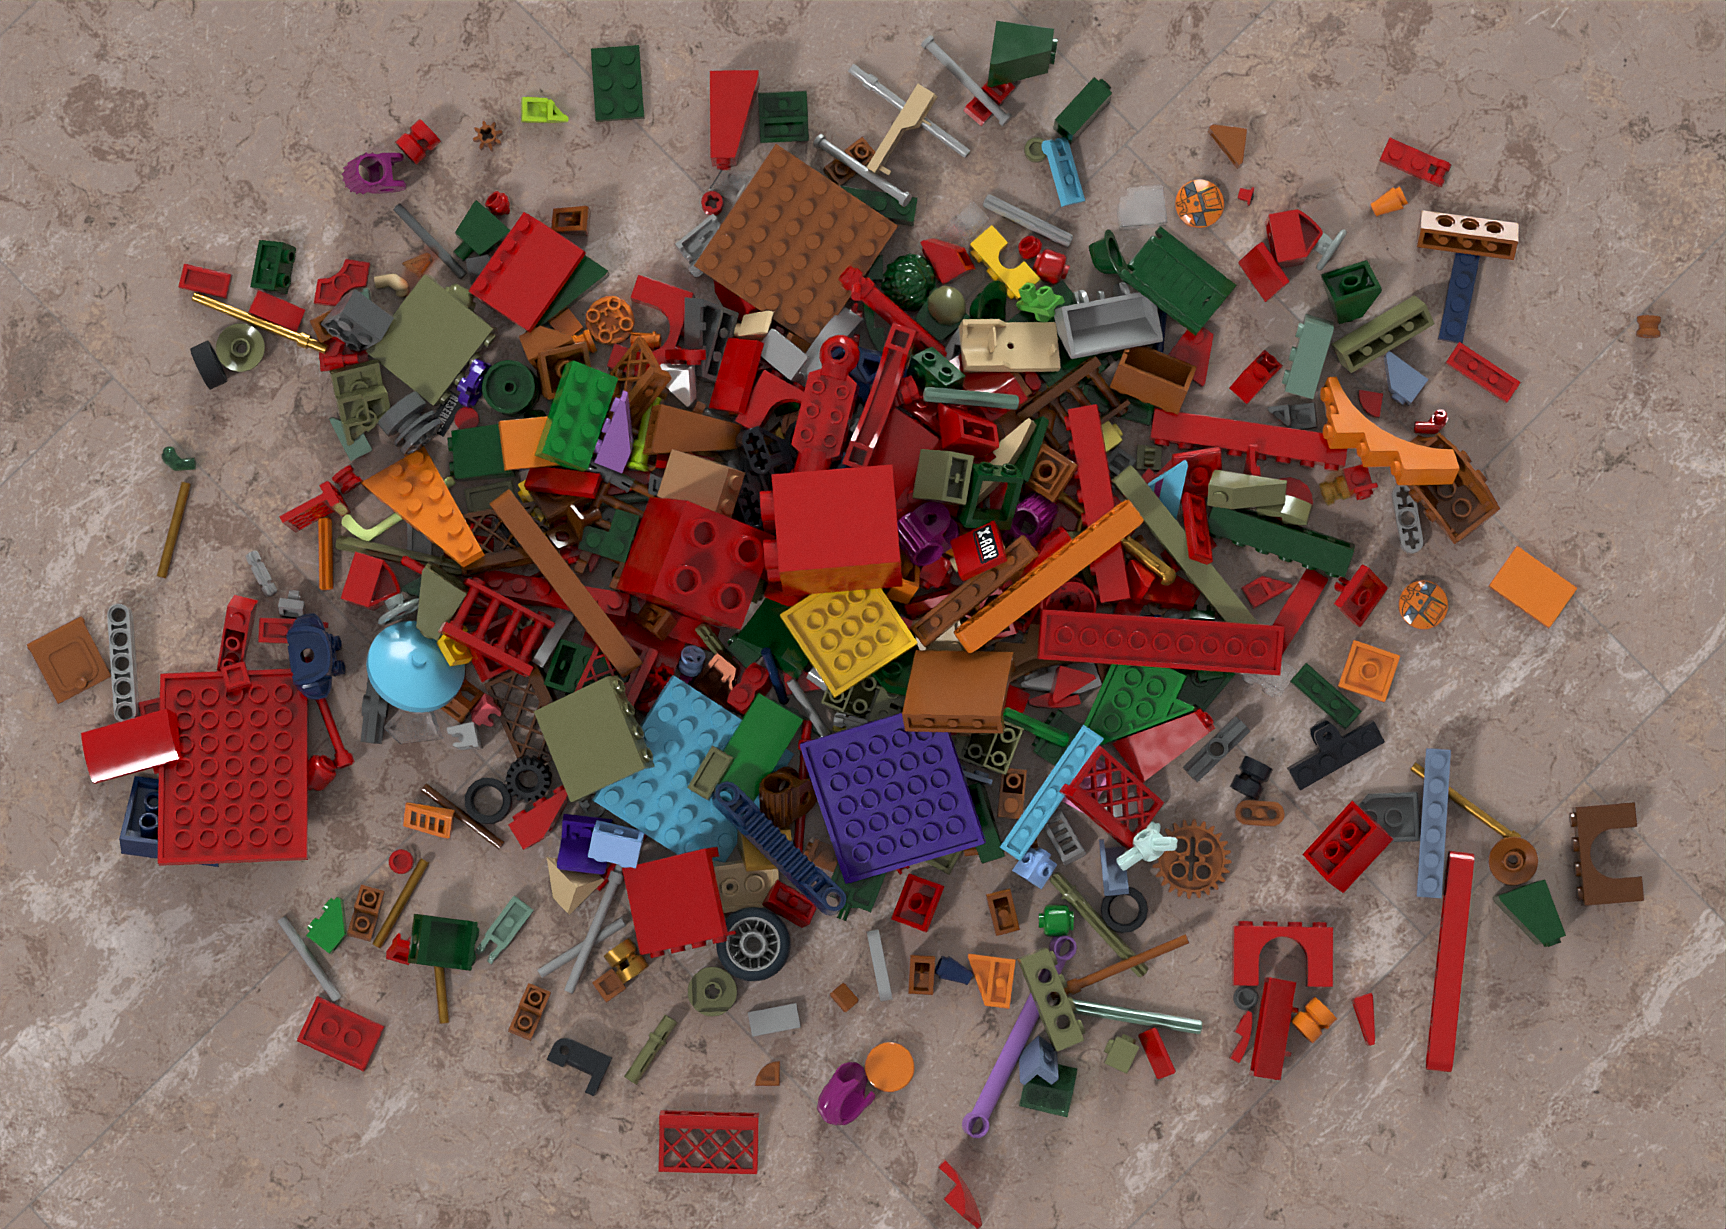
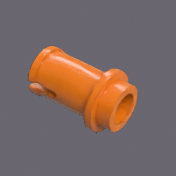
[630,331,661,350]

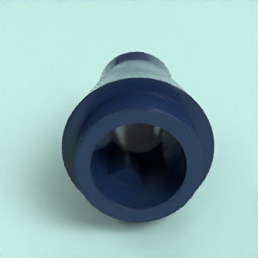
[934,956,973,985]

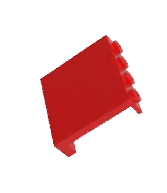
[622,847,736,958]

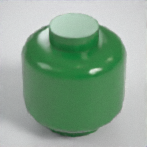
[1038,905,1074,937]

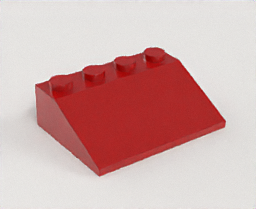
[468,212,586,333]
[852,407,951,523]

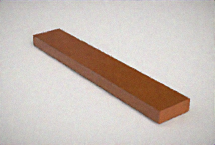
[910,535,1039,647]

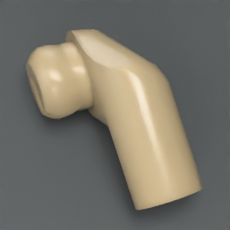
[374,274,409,297]

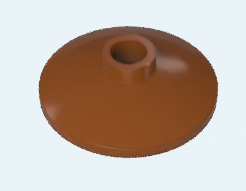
[1488,837,1538,885]

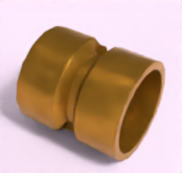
[604,938,649,984]

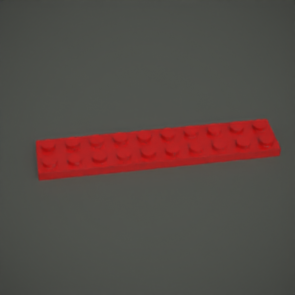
[1037,609,1284,676]

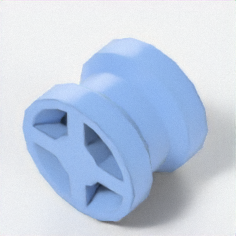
[678,645,706,677]

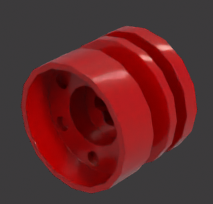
[1038,576,1096,613]

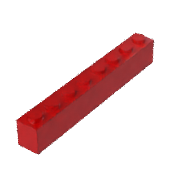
[1064,404,1132,605]
[1150,409,1347,472]

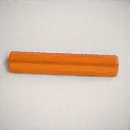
[318,518,333,590]

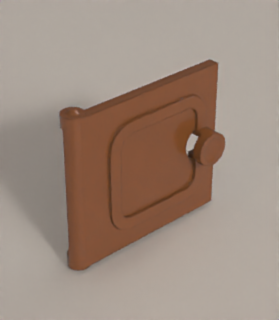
[27,616,111,704]

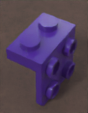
[557,814,613,874]

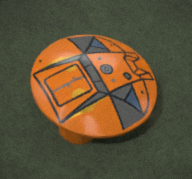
[1175,180,1224,228]
[1399,580,1448,629]

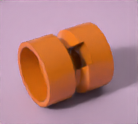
[1290,997,1337,1044]

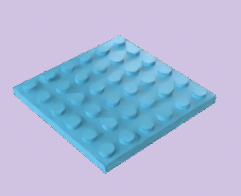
[592,675,794,862]

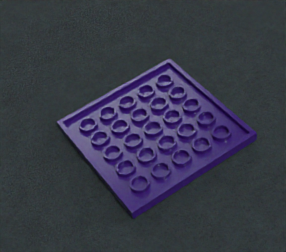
[799,713,986,884]

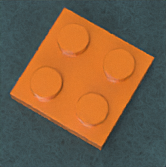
[1337,640,1400,703]

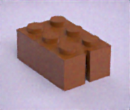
[1110,345,1197,414]

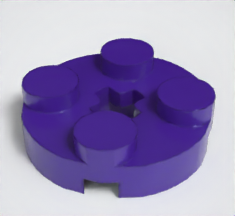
[457,359,492,408]

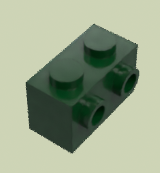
[907,347,966,390]

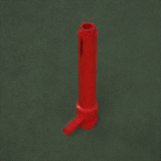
[838,265,947,357]

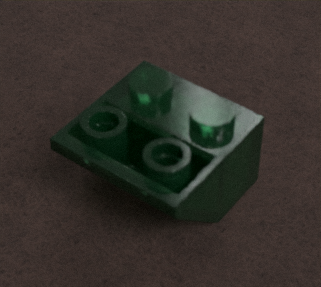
[1018,1064,1077,1117]

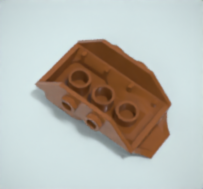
[1407,433,1500,544]

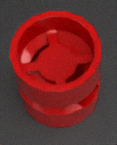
[395,119,441,165]

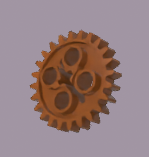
[1152,819,1232,899]

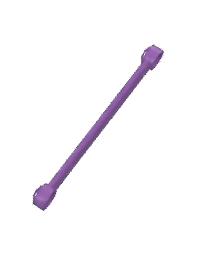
[962,936,1077,1138]

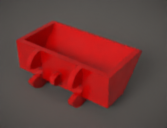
[1249,977,1299,1081]

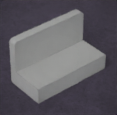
[761,329,809,383]

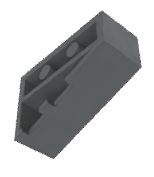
[684,297,739,383]

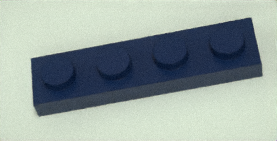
[1437,252,1480,344]

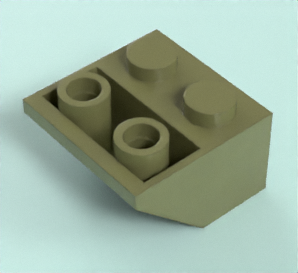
[912,449,974,507]

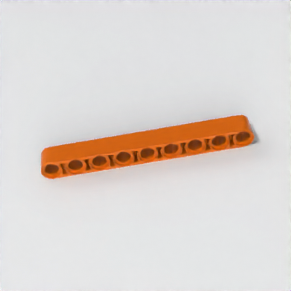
[954,500,1144,653]

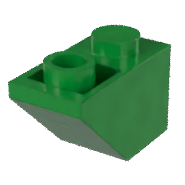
[306,897,347,954]

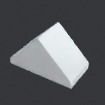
[660,364,697,407]

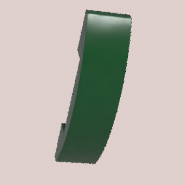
[864,255,884,352]

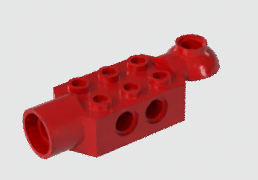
[791,335,860,473]

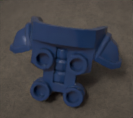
[833,346,907,406]
[286,613,346,700]

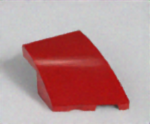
[938,1158,982,1229]

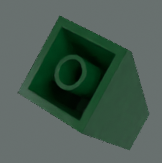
[987,21,1058,87]
[447,424,515,482]
[1492,879,1566,947]

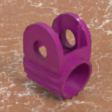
[341,152,406,195]
[1002,491,1058,549]
[898,502,960,567]

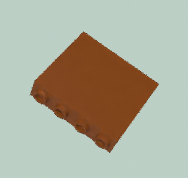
[902,650,1016,733]

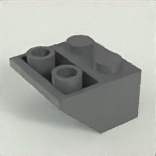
[321,289,394,353]

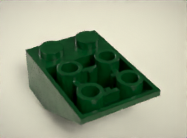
[543,638,630,694]

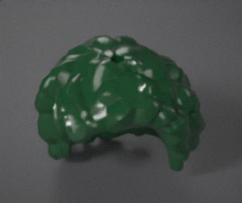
[881,253,936,311]

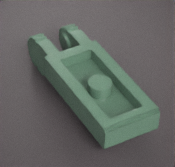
[475,895,534,964]

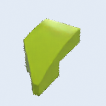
[521,97,569,123]

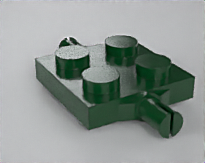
[830,863,887,921]

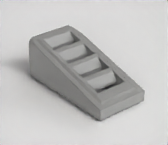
[1044,809,1086,866]

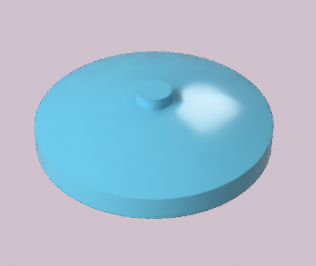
[366,621,465,713]

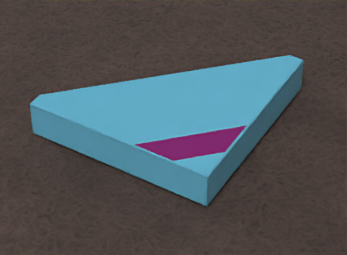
[1148,459,1188,519]

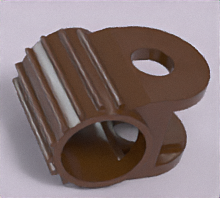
[759,766,817,827]

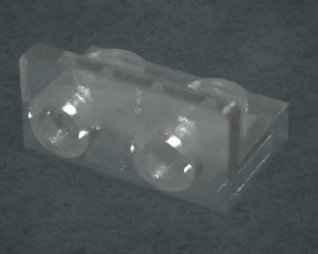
[1241,661,1297,698]

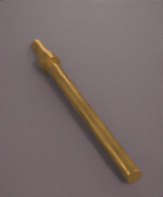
[192,292,329,354]
[1410,762,1536,850]

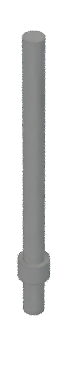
[848,64,970,158]
[564,864,624,994]

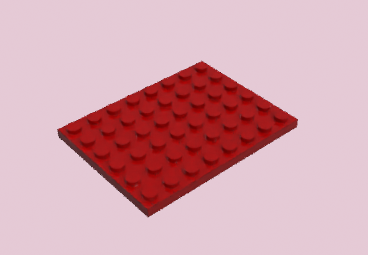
[158,669,308,866]

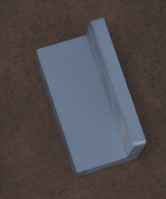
[1099,839,1129,896]
[1019,1036,1059,1085]

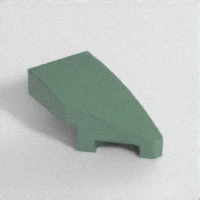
[329,417,372,461]

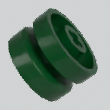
[482,360,540,417]

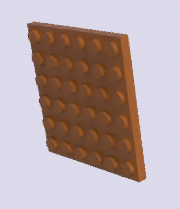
[694,144,898,345]

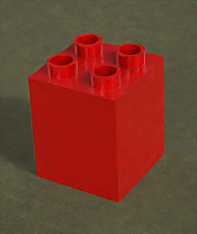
[760,464,903,596]
[616,497,775,630]

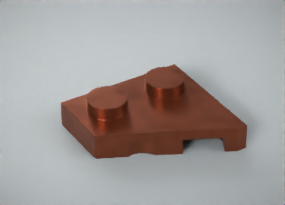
[691,649,739,712]

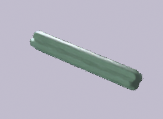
[923,387,1019,410]

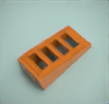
[403,802,455,839]

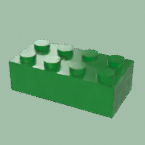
[535,360,618,472]

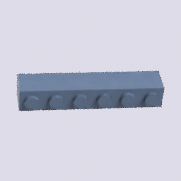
[1417,748,1451,898]

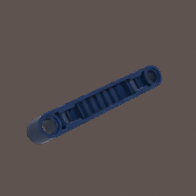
[712,781,846,916]

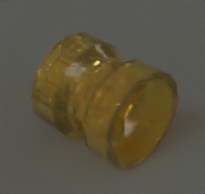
[1319,475,1351,506]

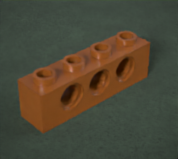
[1417,210,1518,260]

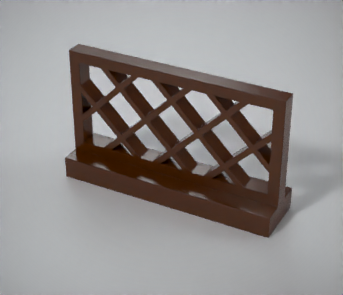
[461,501,559,576]
[484,661,558,773]

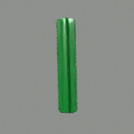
[1003,707,1070,747]

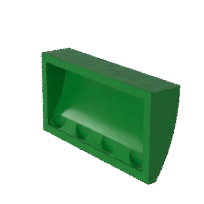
[720,693,803,802]

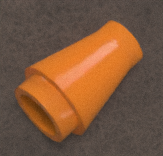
[1370,186,1408,217]

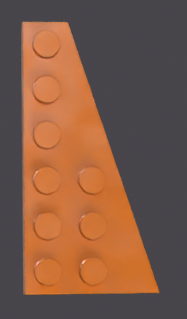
[361,447,485,568]

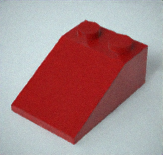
[950,354,1028,422]

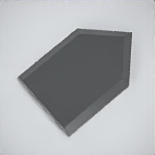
[1358,792,1420,842]

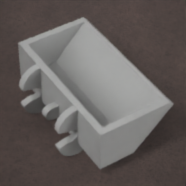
[1054,282,1163,359]

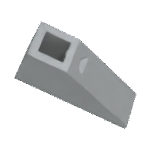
[1020,662,1102,696]

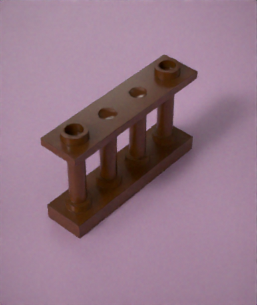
[1016,355,1131,457]

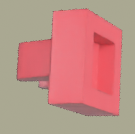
[471,693,501,727]

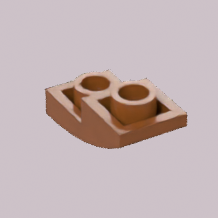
[823,136,876,186]
[347,885,385,942]
[508,983,551,1041]

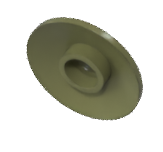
[216,323,265,372]

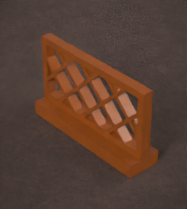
[598,336,672,440]

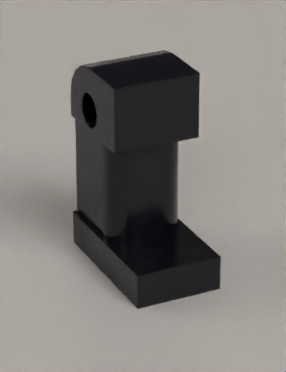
[547,1038,613,1096]

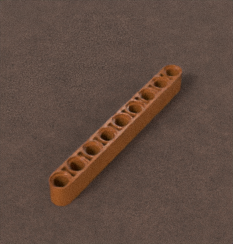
[489,489,643,679]

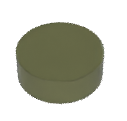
[1024,137,1047,163]

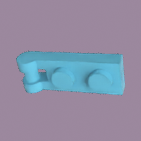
[1041,137,1085,207]

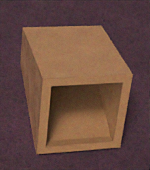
[657,449,745,518]

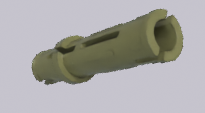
[624,1014,678,1085]

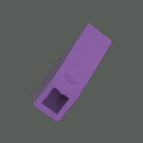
[593,390,633,473]

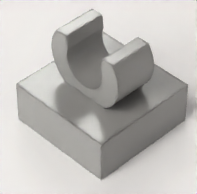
[278,590,306,619]

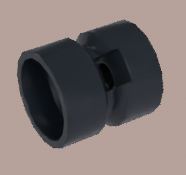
[1230,756,1273,801]

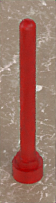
[305,656,355,770]

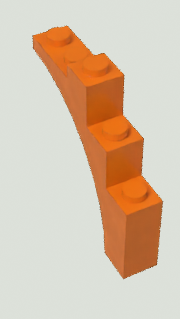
[1320,377,1460,485]

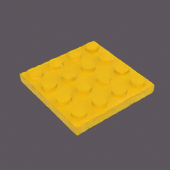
[780,588,918,698]

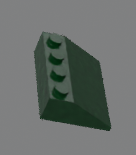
[736,598,810,680]

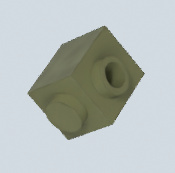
[1104,1034,1139,1074]

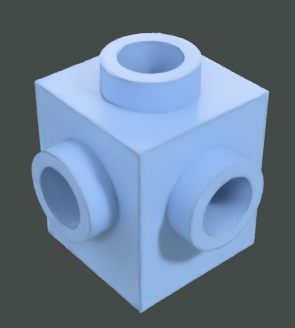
[1012,847,1057,889]

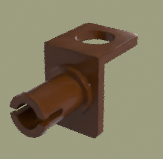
[546,504,602,550]

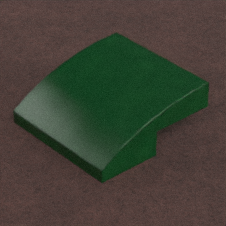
[758,90,809,143]

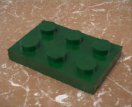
[591,45,645,122]

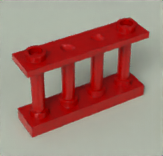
[438,577,556,677]

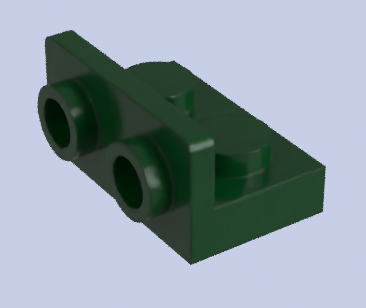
[250,240,296,294]
[1031,710,1083,766]

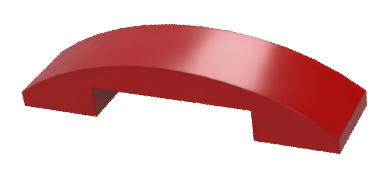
[1272,569,1329,655]

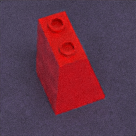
[710,70,760,170]

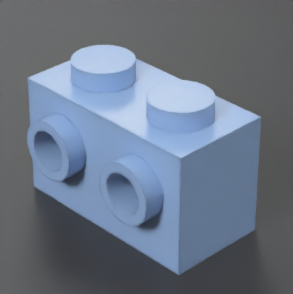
[588,820,644,868]

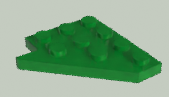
[1084,664,1196,745]

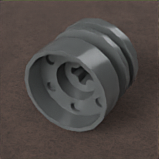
[377,391,443,456]

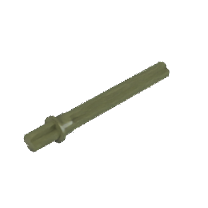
[336,535,462,576]
[1050,872,1149,977]

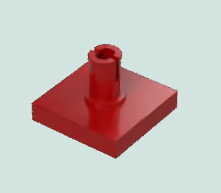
[1334,564,1388,627]

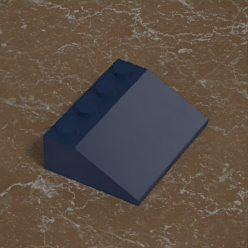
[119,776,219,867]

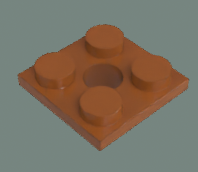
[1024,443,1078,503]

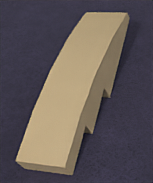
[976,418,1036,506]

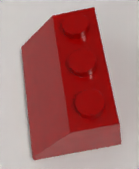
[1302,801,1393,893]

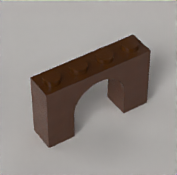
[1569,802,1644,906]

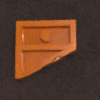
[968,954,1016,1009]

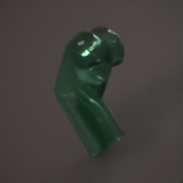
[161,446,196,471]

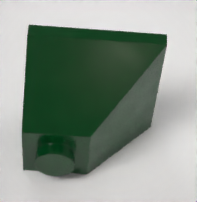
[1321,260,1382,324]

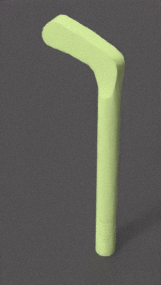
[342,476,456,541]

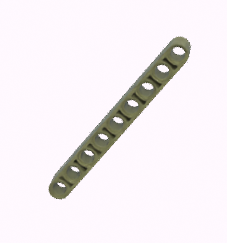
[1111,465,1259,624]

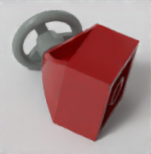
[1265,209,1347,271]
[340,551,419,625]

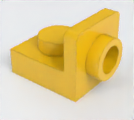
[436,626,473,666]

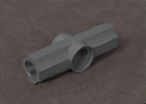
[360,677,389,744]
[1182,716,1250,783]

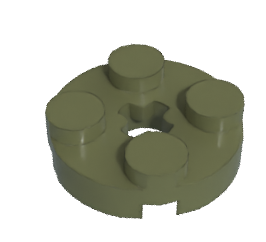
[688,967,737,1016]

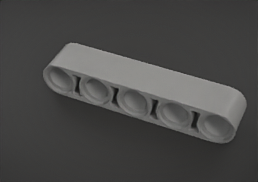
[107,604,140,722]

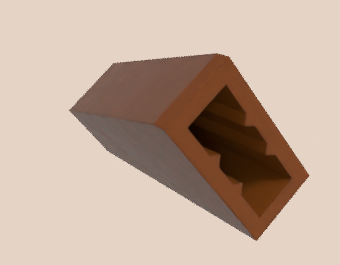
[643,404,741,455]

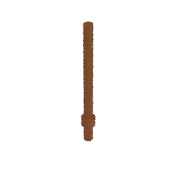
[1050,934,1189,1000]

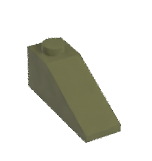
[1207,470,1287,509]

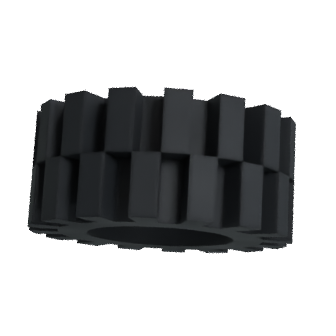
[505,755,552,803]

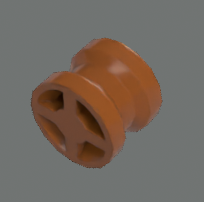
[1636,315,1661,338]

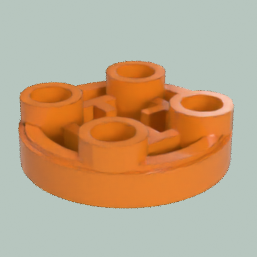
[586,296,635,346]
[865,1042,914,1092]

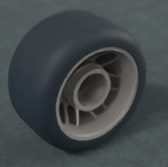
[716,907,791,981]

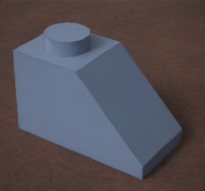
[1383,351,1429,406]

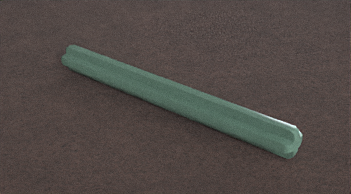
[1057,998,1203,1034]

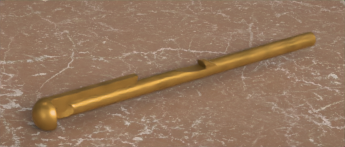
[1058,491,1176,585]

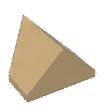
[547,857,604,915]

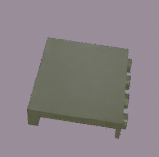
[366,274,497,406]
[534,675,655,803]

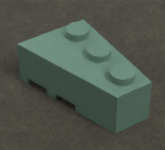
[1282,314,1334,399]

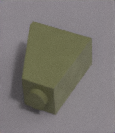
[416,561,470,641]

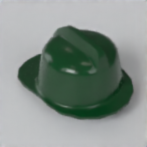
[1089,229,1130,284]
[969,280,1007,322]

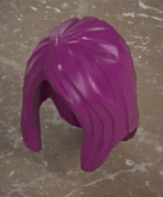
[817,1061,875,1125]

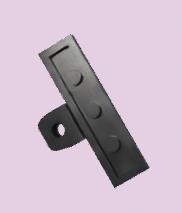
[1287,720,1385,791]

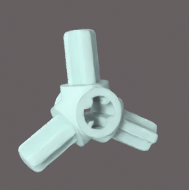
[1116,821,1178,871]

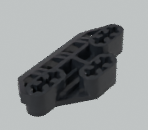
[734,426,795,539]

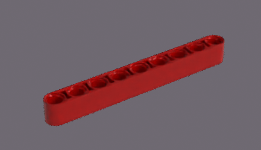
[1426,851,1474,1072]

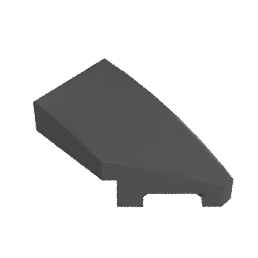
[1268,403,1318,430]

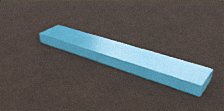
[1000,724,1104,861]

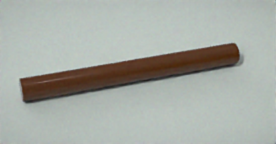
[421,783,505,850]

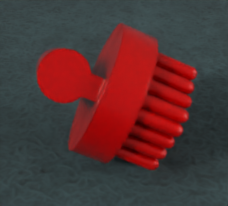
[892,375,920,407]

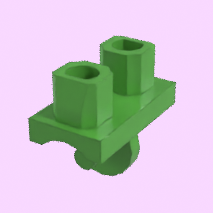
[1016,282,1065,323]

